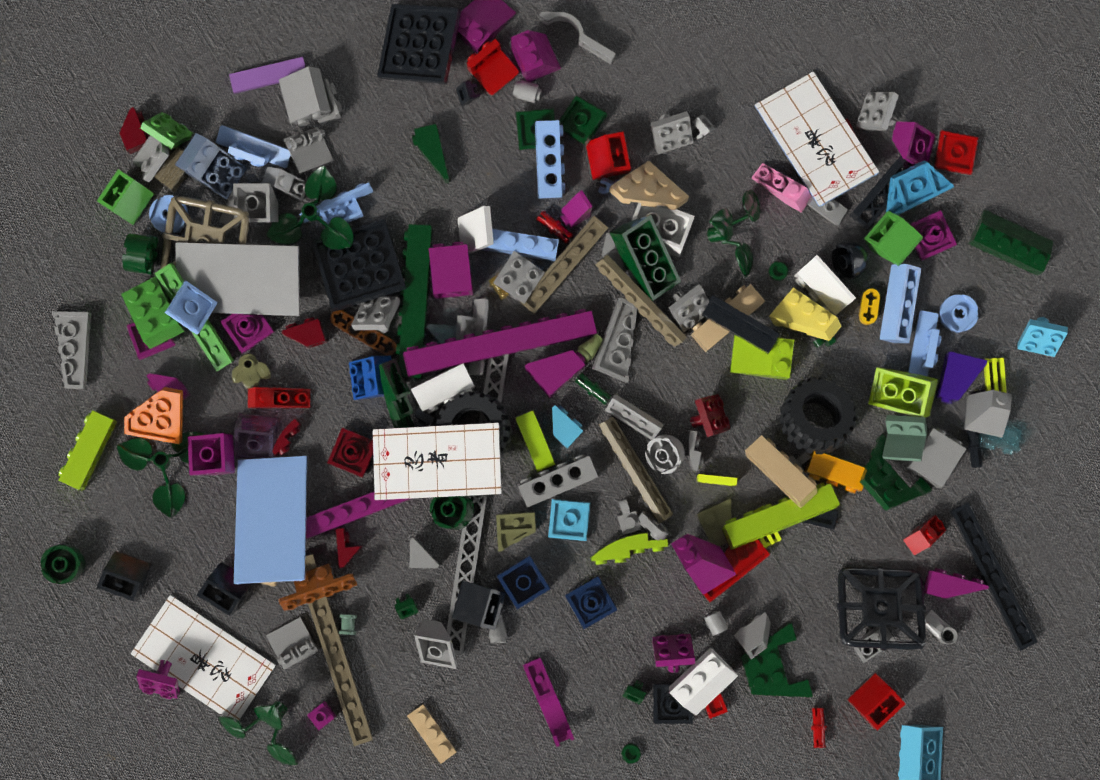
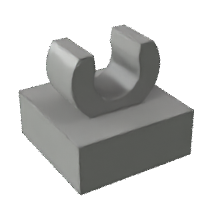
[691,115,716,139]

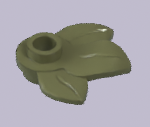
[232,354,271,389]

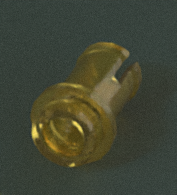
[489,275,510,300]

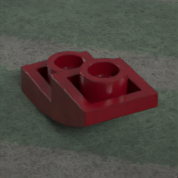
[272,419,302,456]

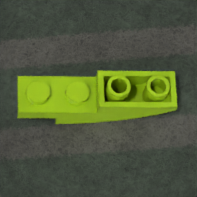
[591,533,668,565]

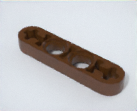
[330,310,397,356]

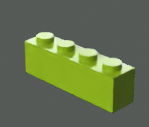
[58,410,117,491]

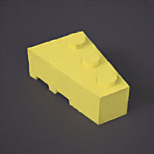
[769,287,842,341]

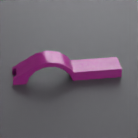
[523,658,575,747]

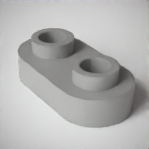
[638,511,669,540]

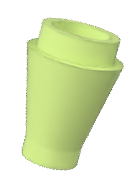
[576,334,603,362]

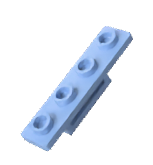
[216,125,291,168]
[300,183,373,224]
[908,310,941,376]

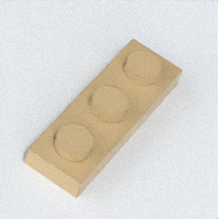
[407,704,457,764]

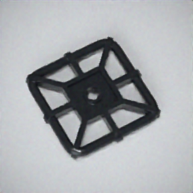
[837,566,927,651]

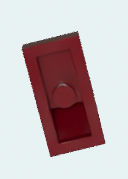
[336,528,362,568]

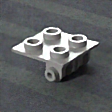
[284,127,334,173]
[493,251,545,304]
[266,617,318,670]

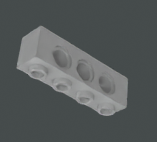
[518,454,598,508]

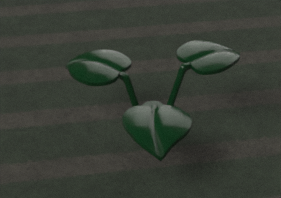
[266,166,353,250]
[707,190,761,277]
[117,432,205,518]
[218,701,299,765]

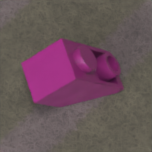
[146,373,191,400]

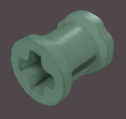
[339,614,357,635]

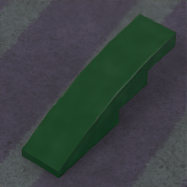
[379,358,415,428]

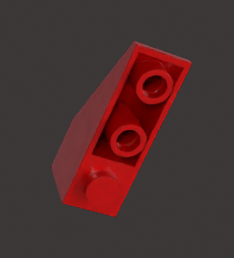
[248,387,310,409]

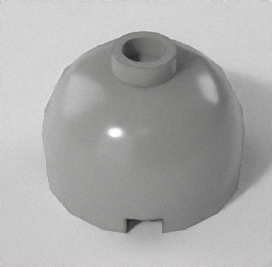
[645,434,685,474]

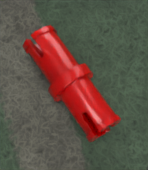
[536,210,573,244]
[811,708,827,748]

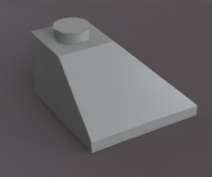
[233,183,279,222]
[964,390,1012,438]
[414,619,458,669]

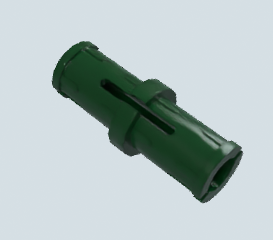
[575,372,612,405]

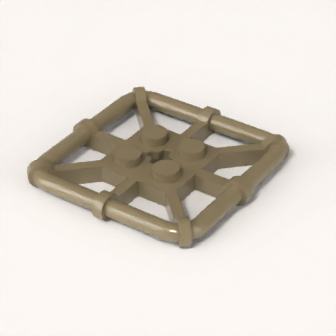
[160,196,249,269]

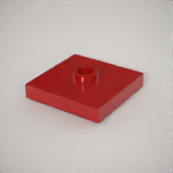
[934,130,979,175]

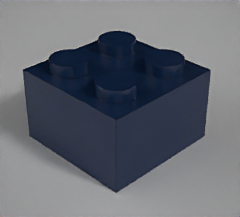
[497,556,550,610]

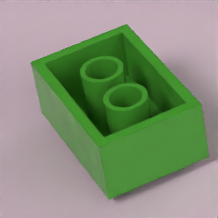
[121,276,185,349]

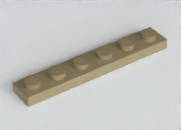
[520,216,608,315]
[595,255,687,347]
[599,417,673,524]

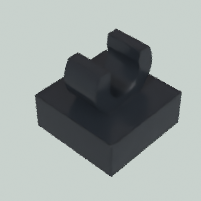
[456,80,480,106]
[414,409,436,427]

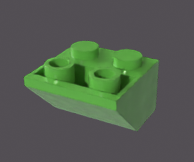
[97,169,155,226]
[864,211,923,266]

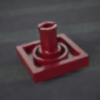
[690,394,731,437]
[327,428,373,478]

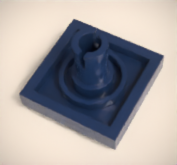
[565,576,617,629]

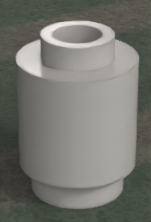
[513,80,542,103]

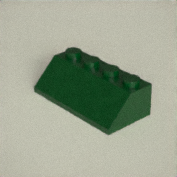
[968,210,1053,276]
[610,215,681,301]

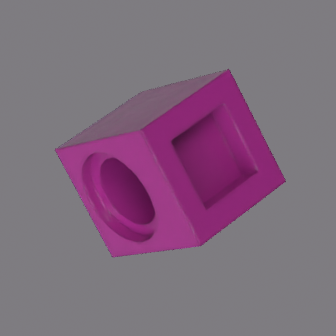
[307,701,337,731]

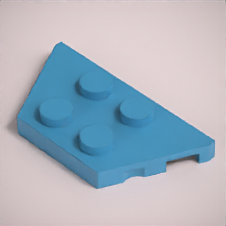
[886,160,954,215]

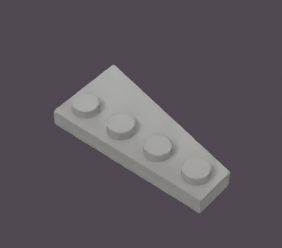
[592,297,637,383]
[52,311,91,389]

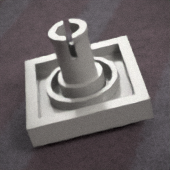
[855,92,899,131]
[651,111,693,154]
[669,284,709,333]
[351,296,400,333]

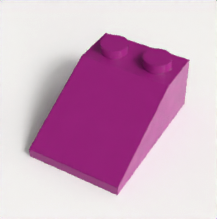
[457,0,516,54]

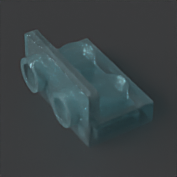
[980,426,1023,455]

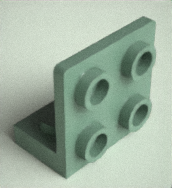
[882,415,928,462]

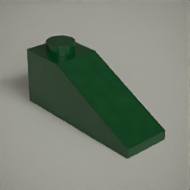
[412,124,450,183]

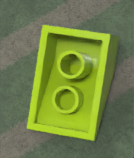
[730,335,794,380]
[868,367,938,417]

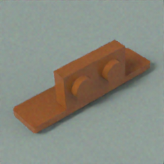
[278,564,357,611]

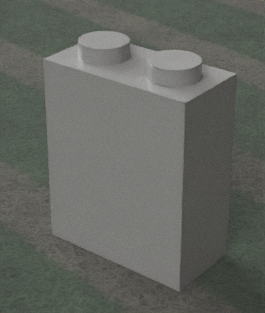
[279,66,331,126]
[905,428,966,488]

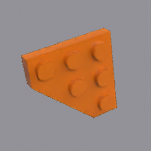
[124,387,183,445]

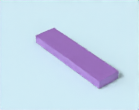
[229,57,306,94]

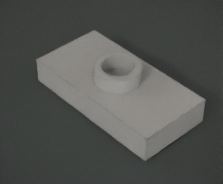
[807,196,848,225]

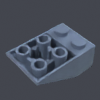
[175,133,247,199]

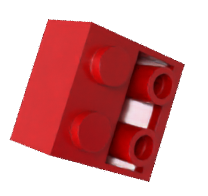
[586,131,631,180]
[847,673,906,731]

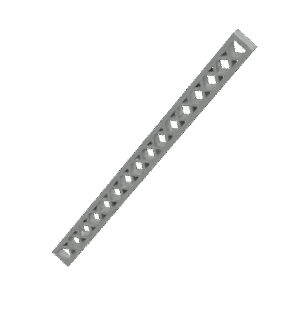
[447,354,509,655]

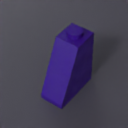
[936,352,987,404]

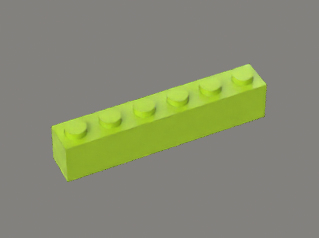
[722,483,840,550]

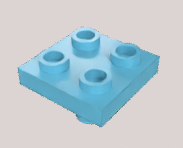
[1017,317,1068,357]

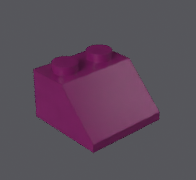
[188,433,235,476]

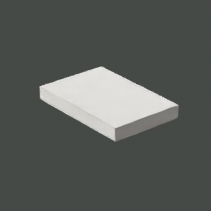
[458,206,494,254]

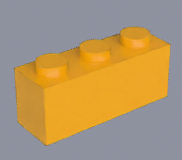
[805,451,865,494]

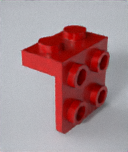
[466,39,519,95]

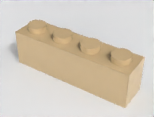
[691,284,765,352]
[745,435,817,508]

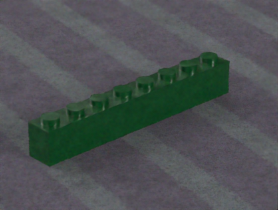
[396,224,433,379]

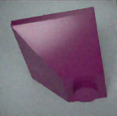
[892,121,935,165]

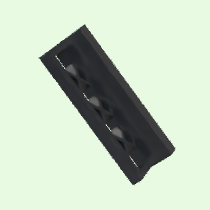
[850,156,909,230]
[702,295,780,354]

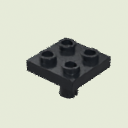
[653,684,693,724]

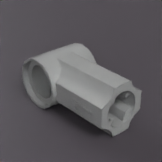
[925,609,958,645]
[704,610,728,636]

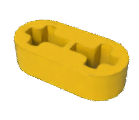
[859,288,880,325]

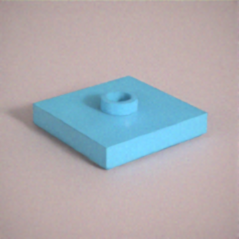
[548,499,590,541]

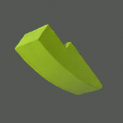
[515,411,555,472]

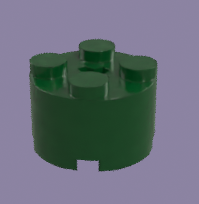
[122,234,159,275]
[430,496,474,530]
[41,545,86,584]

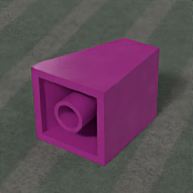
[511,30,561,82]
[429,242,473,299]
[525,350,585,398]
[671,533,736,595]

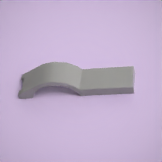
[539,12,616,64]

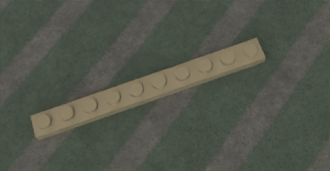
[305,554,373,746]

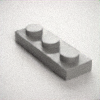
[605,394,664,440]

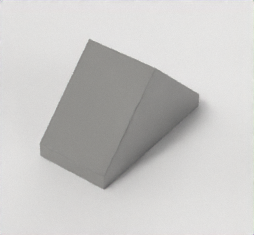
[409,537,441,568]

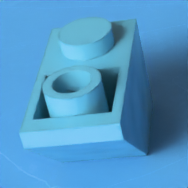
[552,405,583,449]

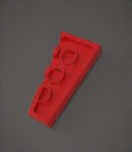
[698,540,770,603]

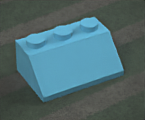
[898,725,943,780]

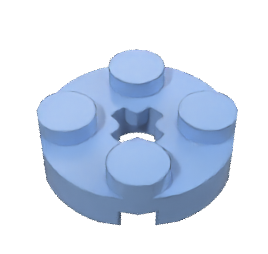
[149,195,189,233]
[938,294,978,333]

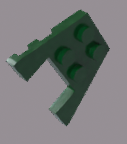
[860,434,932,511]
[740,623,813,697]

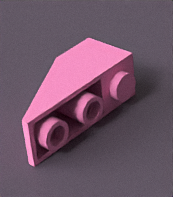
[752,163,811,212]

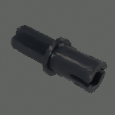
[967,430,983,468]

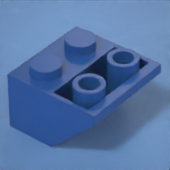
[349,356,391,400]

